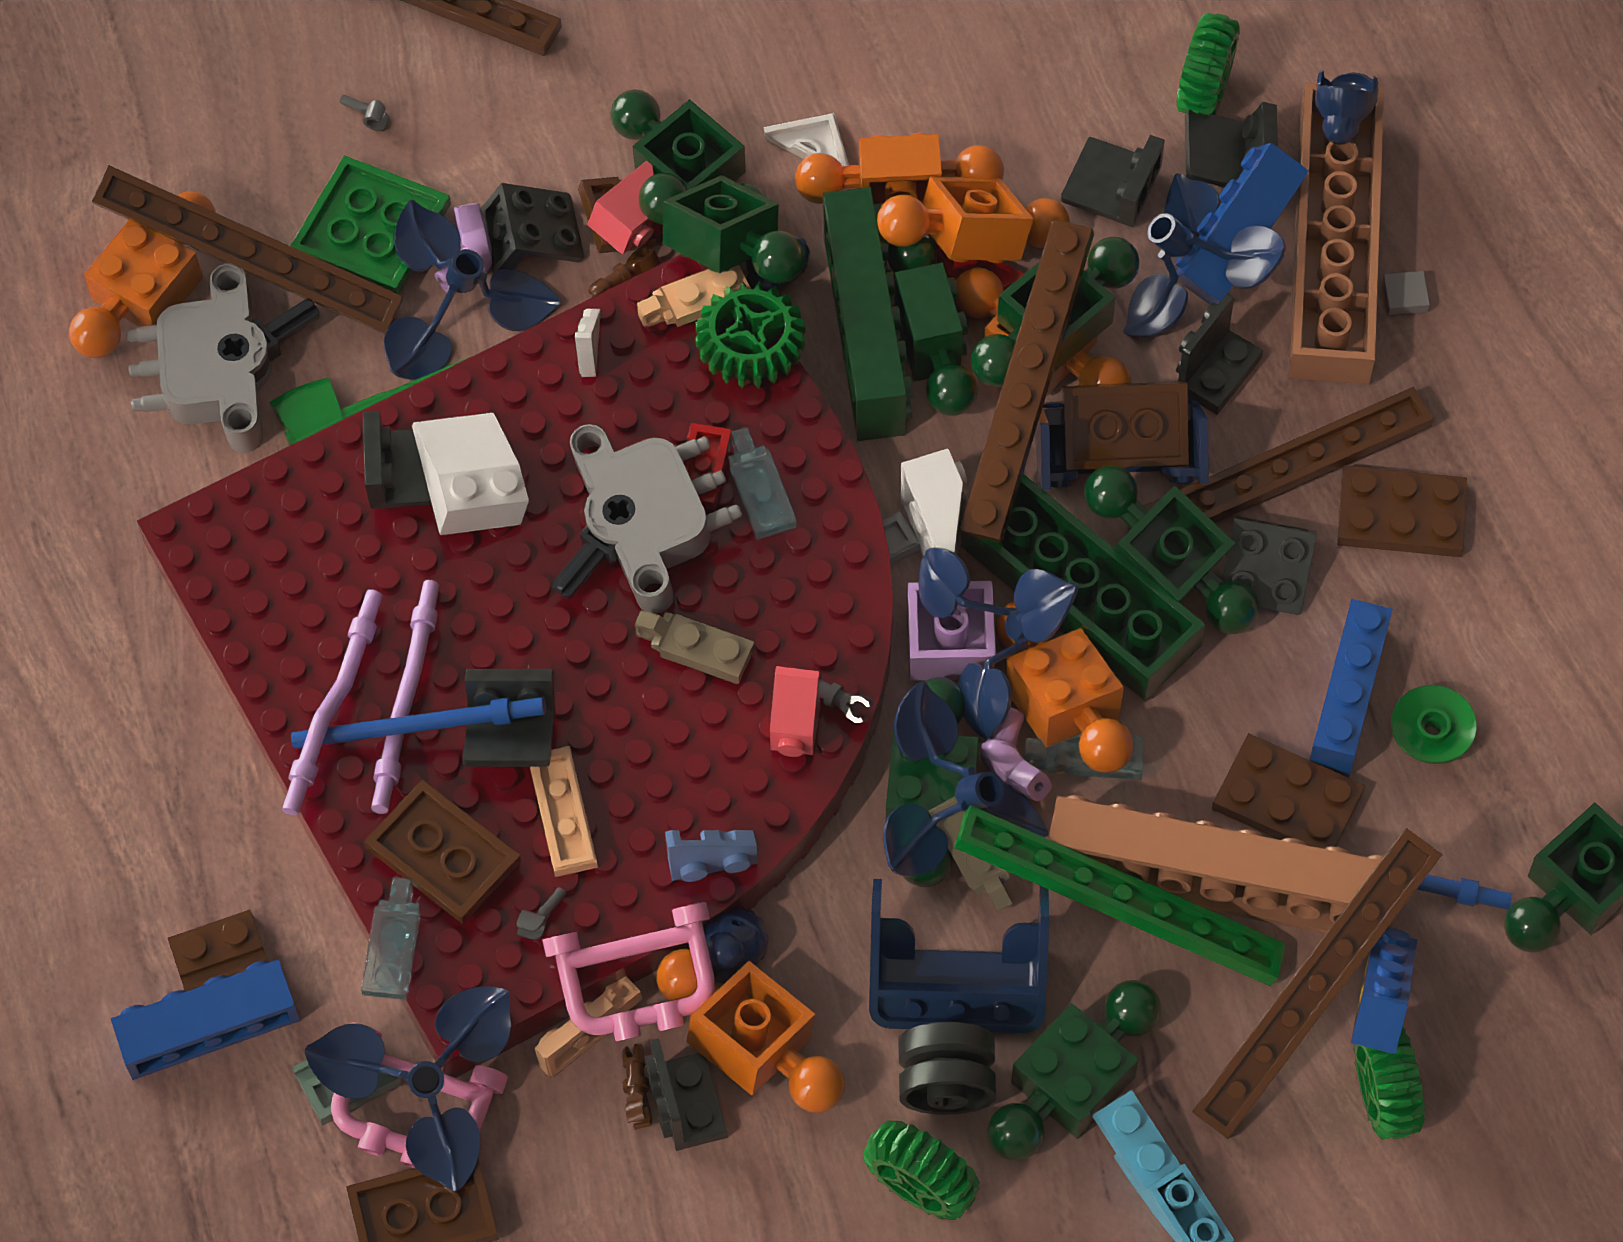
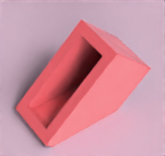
[587,161,654,255]
[770,666,820,757]

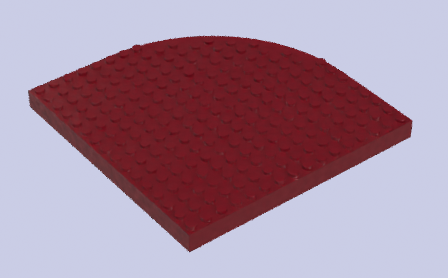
[137,254,893,1078]

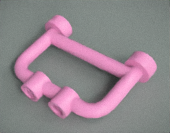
[542,902,715,1041]
[331,1023,508,1168]

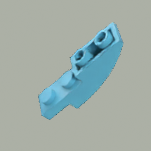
[1092,1090,1234,1242]

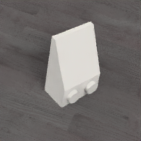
[412,413,529,535]
[901,448,967,556]

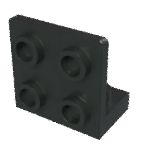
[1185,102,1278,187]
[1061,135,1165,227]
[481,183,584,274]
[1176,293,1263,415]
[363,411,432,509]
[1222,515,1317,615]
[463,669,556,767]
[645,1038,727,1151]

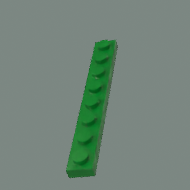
[954,805,1286,986]

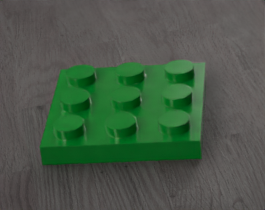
[290,155,451,295]

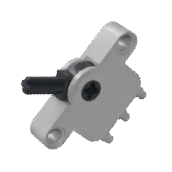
[126,263,320,453]
[552,424,742,614]

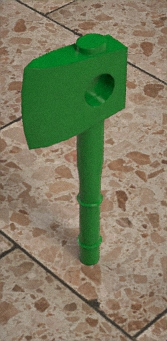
[269,356,472,446]

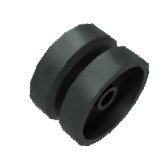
[898,1022,996,1115]

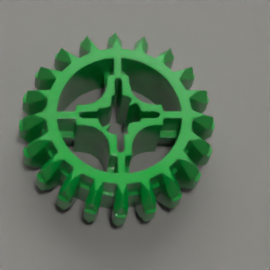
[1176,13,1240,116]
[695,281,806,389]
[1353,1027,1425,1140]
[863,1120,980,1220]

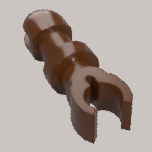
[588,245,660,297]
[622,1044,652,1130]

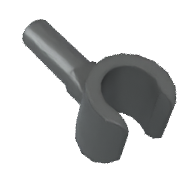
[340,95,389,131]
[517,887,566,940]

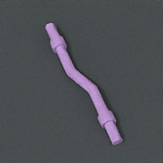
[371,580,440,814]
[282,590,383,816]

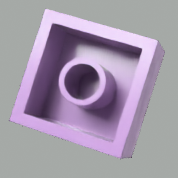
[908,581,995,681]

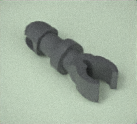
[820,676,875,723]

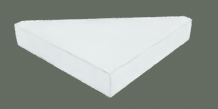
[764,113,849,166]
[575,309,601,377]

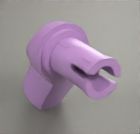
[434,203,492,292]
[981,707,1052,801]

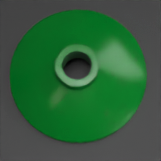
[1391,685,1477,764]

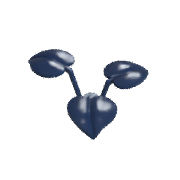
[1123,173,1286,337]
[383,199,561,380]
[918,547,1079,740]
[883,681,1049,877]
[305,986,511,1191]

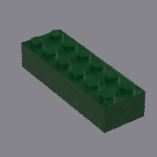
[823,187,913,441]
[961,474,1205,701]

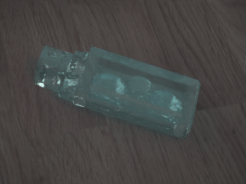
[728,427,797,540]
[1024,733,1143,780]
[361,877,420,1000]

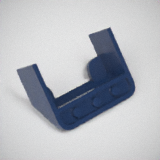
[1035,398,1209,490]
[869,879,1050,1033]

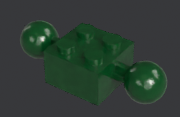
[610,89,767,198]
[638,173,804,283]
[888,233,978,416]
[971,237,1140,387]
[1084,465,1259,634]
[885,677,979,887]
[1504,802,1623,953]
[987,980,1161,1161]

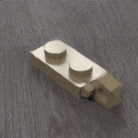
[635,610,755,684]
[928,796,1012,912]

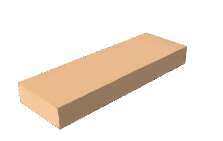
[530,746,598,877]

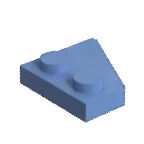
[665,830,758,882]

